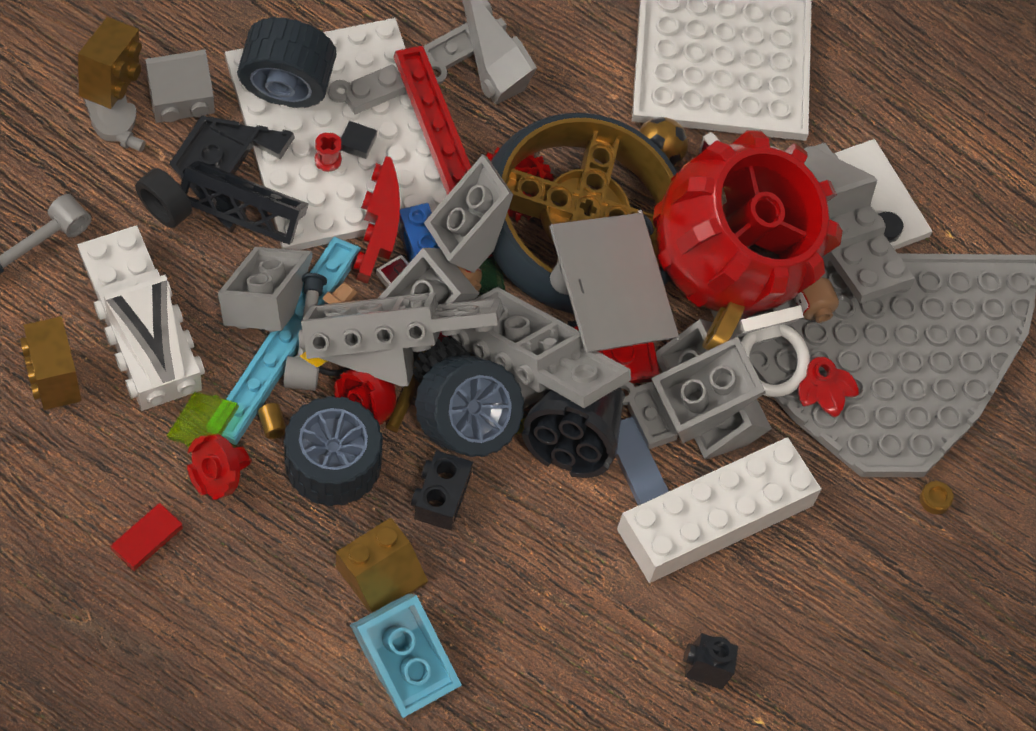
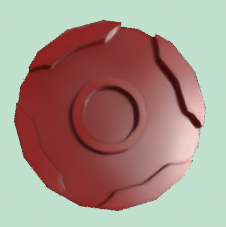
[187,433,252,500]

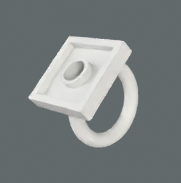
[730,305,810,397]

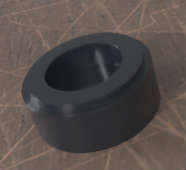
[878,212,904,243]

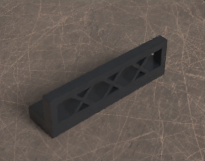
[181,160,309,245]

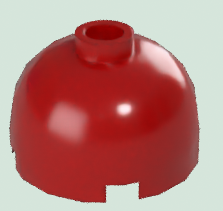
[334,369,396,425]

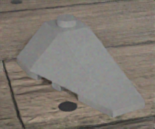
[462,0,537,105]

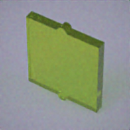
[167,392,239,448]

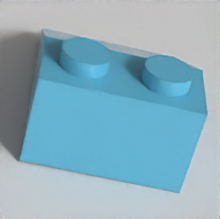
[350,593,462,718]

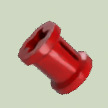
[315,132,342,172]

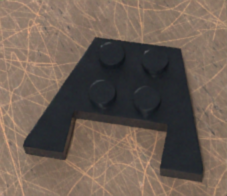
[169,115,295,233]

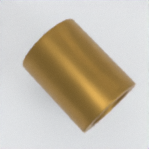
[258,403,286,439]

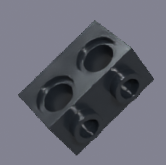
[411,450,473,531]

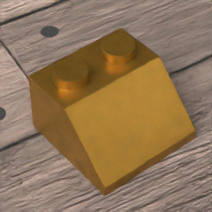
[336,517,428,614]

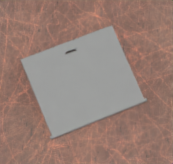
[549,210,680,353]

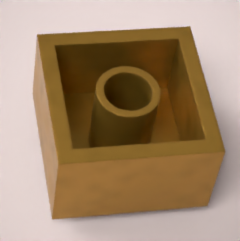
[78,17,142,109]
[20,316,82,410]

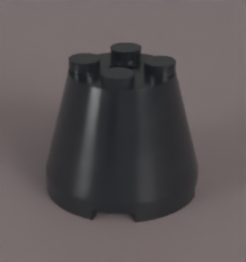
[522,387,625,478]

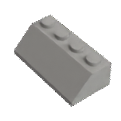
[656,319,772,459]

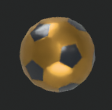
[639,117,689,166]

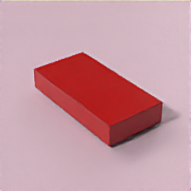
[110,503,183,571]

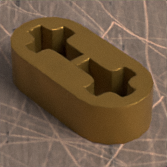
[702,302,745,351]

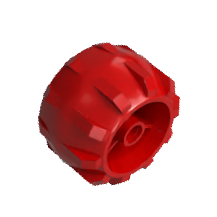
[653,130,843,319]

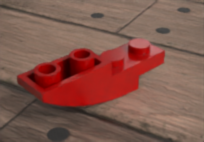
[353,156,400,284]

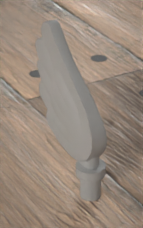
[77,87,146,152]

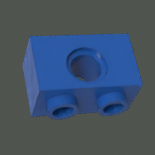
[398,203,440,262]

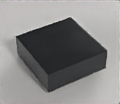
[341,121,377,159]

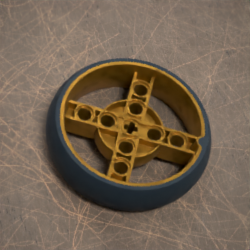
[491,113,678,314]

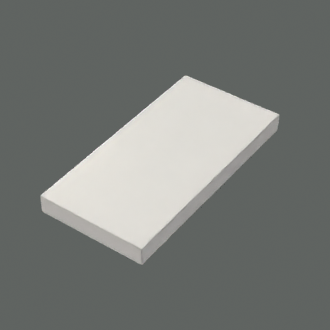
[835,139,932,250]

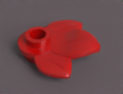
[798,357,859,418]

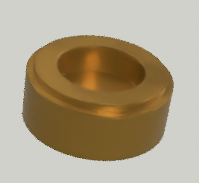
[920,481,954,514]

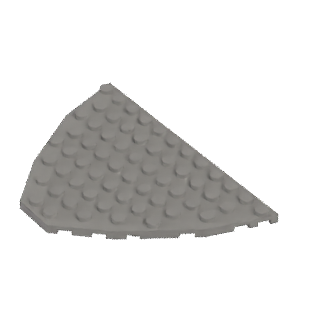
[711,252,1036,477]

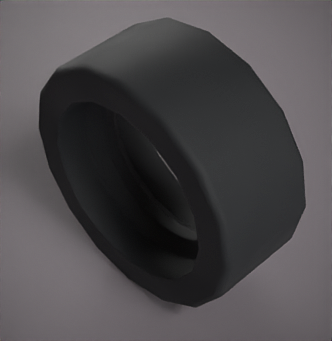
[135,168,193,228]

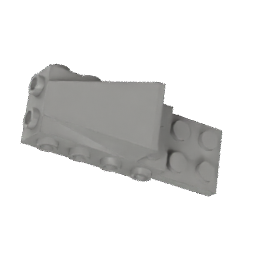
[804,143,915,303]
[452,287,631,409]
[299,292,503,387]

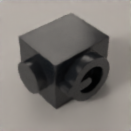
[683,633,738,690]

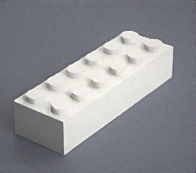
[617,437,821,583]

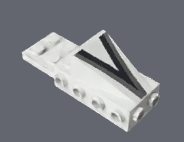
[77,225,205,411]

